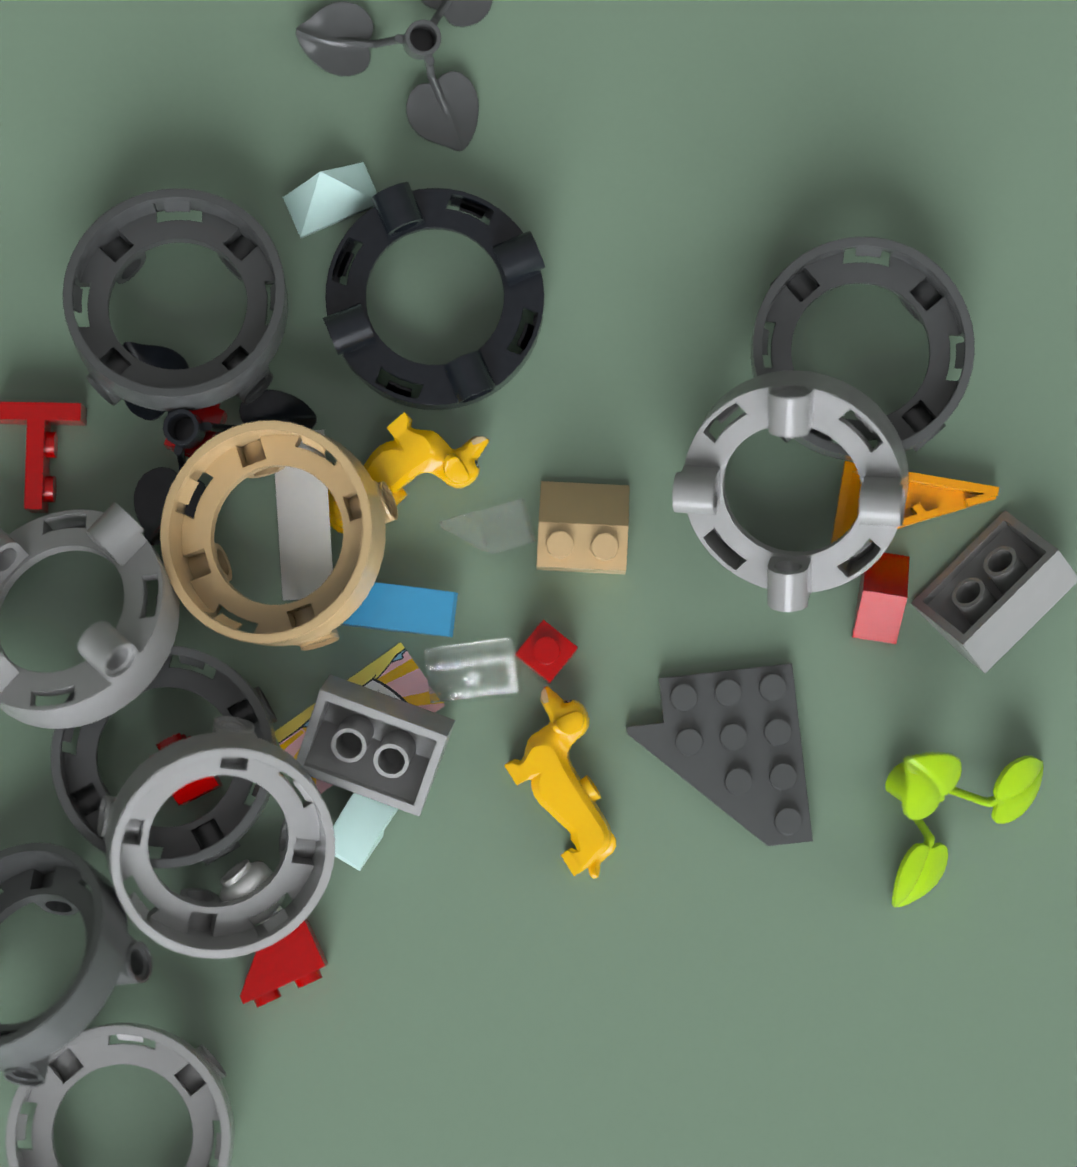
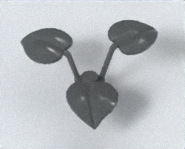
[296,0,493,152]

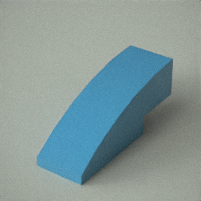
[341,582,458,637]

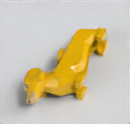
[328,412,490,534]
[504,686,617,878]

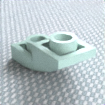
[333,793,398,871]

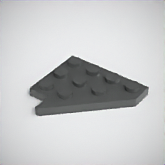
[626,663,813,846]

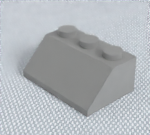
[911,510,1077,673]
[296,674,456,816]

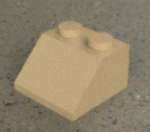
[536,481,630,574]

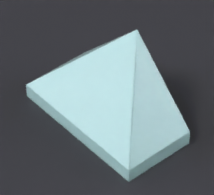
[283,162,377,238]

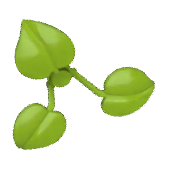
[885,752,1043,908]

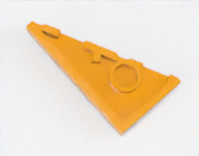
[830,461,999,544]

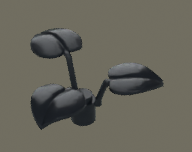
[122,342,317,545]

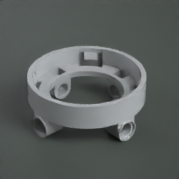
[672,370,909,612]
[0,502,180,729]
[98,716,335,959]
[6,1023,235,1167]

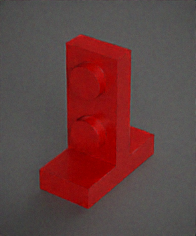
[0,401,87,513]

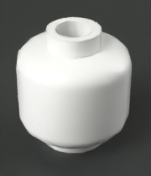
[219,859,286,925]

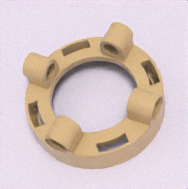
[160,420,398,651]

